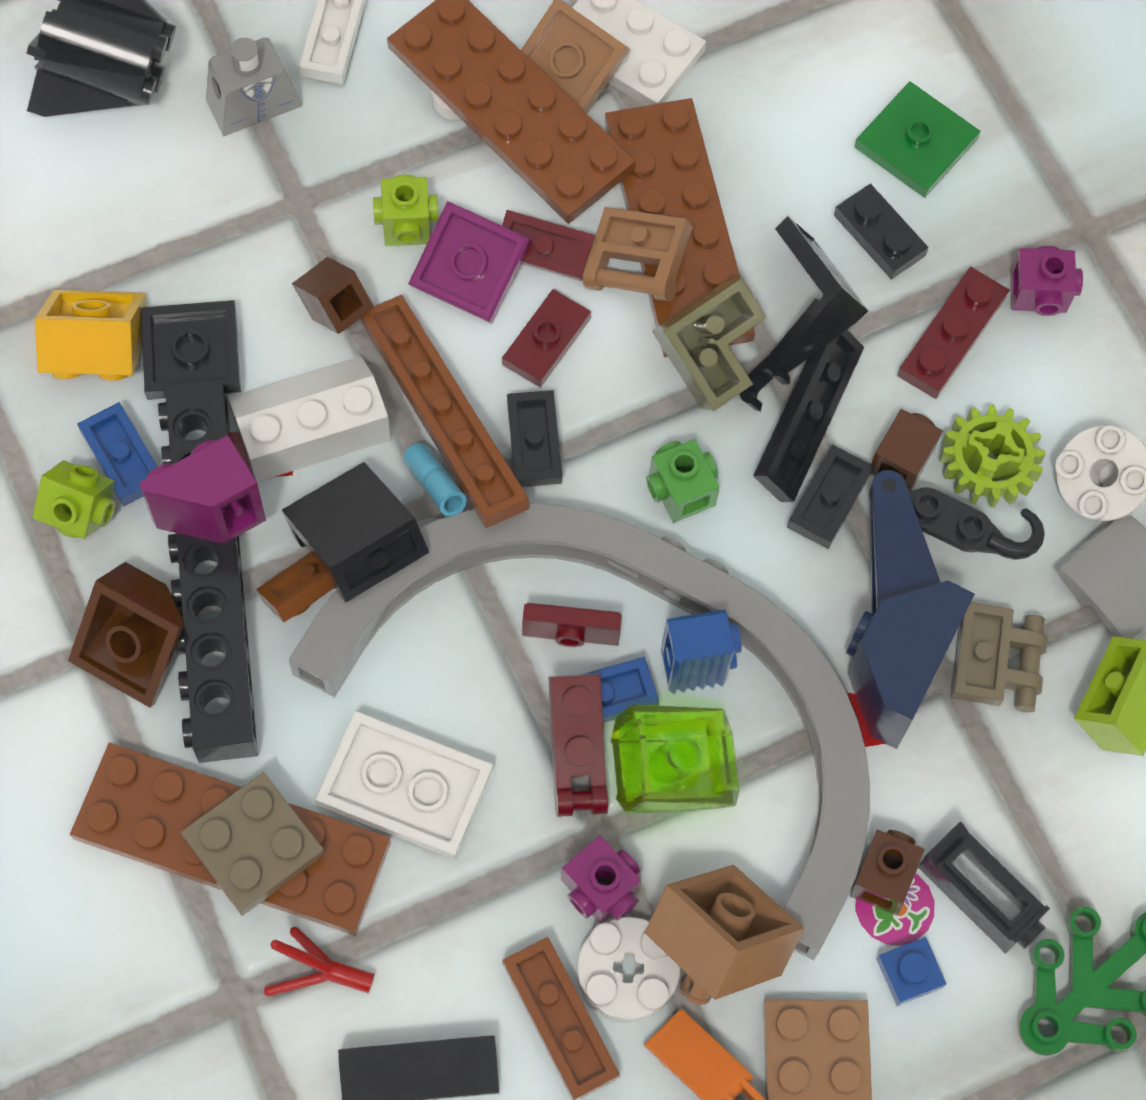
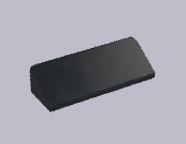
[338,1035,499,1100]

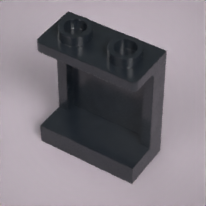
[282,462,429,603]

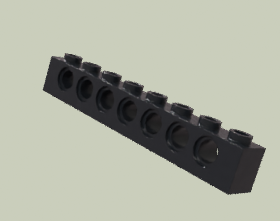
[158,379,258,763]

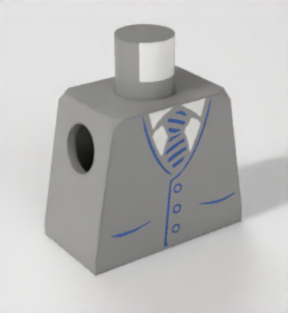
[206,37,302,137]

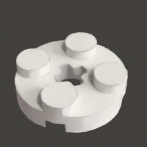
[577,917,680,1023]

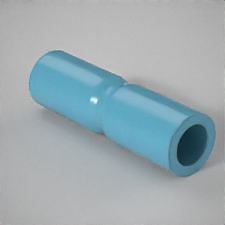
[404,443,467,516]

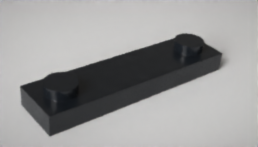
[753,330,864,502]

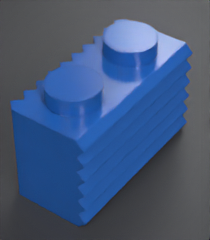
[661,610,742,695]

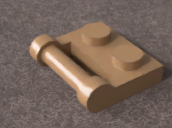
[583,207,693,302]

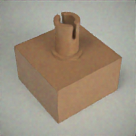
[645,864,805,1005]

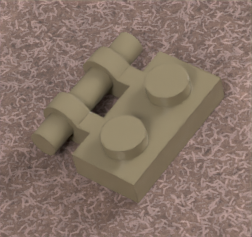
[952,602,1048,712]

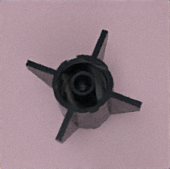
[26,0,176,117]

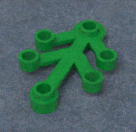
[1019,907,1146,1056]

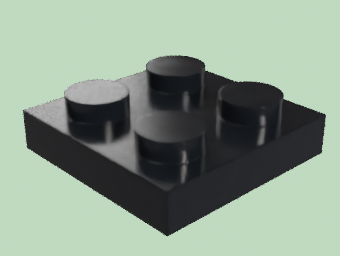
[141,300,241,400]

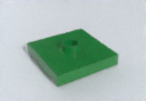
[854,81,981,198]

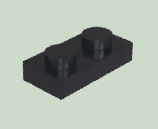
[834,183,929,280]
[507,390,563,487]
[787,444,874,549]

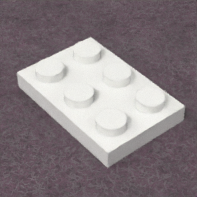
[572,0,707,106]
[315,711,493,860]

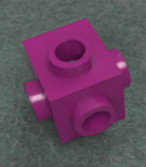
[1010,246,1083,316]
[561,835,641,924]

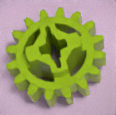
[939,405,1046,508]

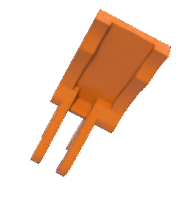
[643,1008,765,1100]

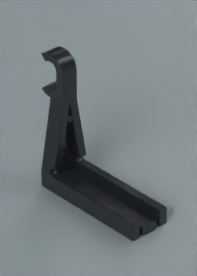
[739,216,868,412]

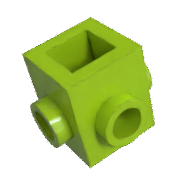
[373,174,438,246]
[32,460,115,539]

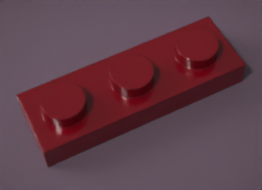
[897,267,1010,399]

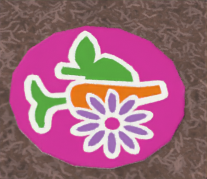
[855,873,935,945]

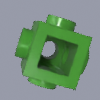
[646,439,720,523]

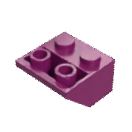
[139,435,267,544]

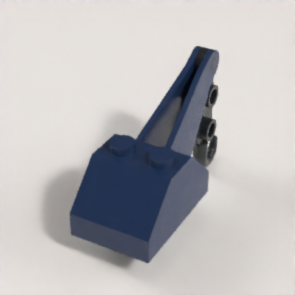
[846,470,1045,749]

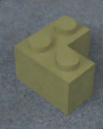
[652,278,766,411]

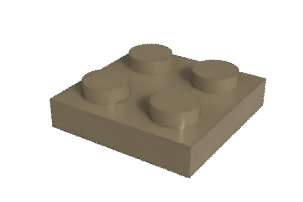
[180,772,325,916]

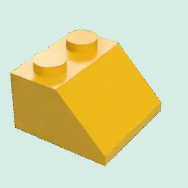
[35,289,146,381]

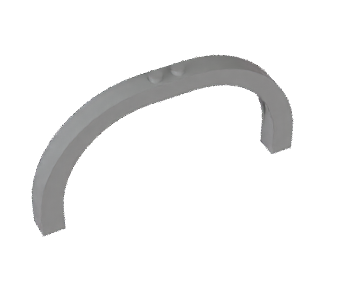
[289,503,870,961]

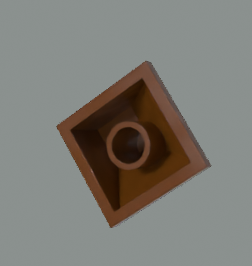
[68,562,184,708]

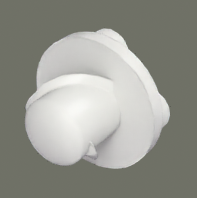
[1055,425,1146,521]

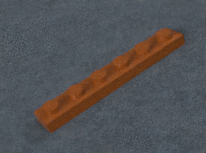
[361,295,529,528]

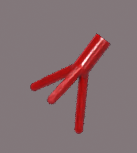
[263,926,375,997]

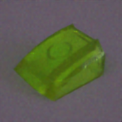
[610,704,740,813]

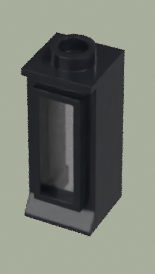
[918,821,1050,954]

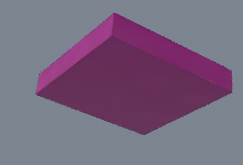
[408,201,532,324]

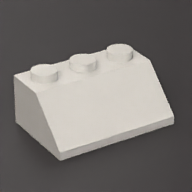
[227,356,391,482]

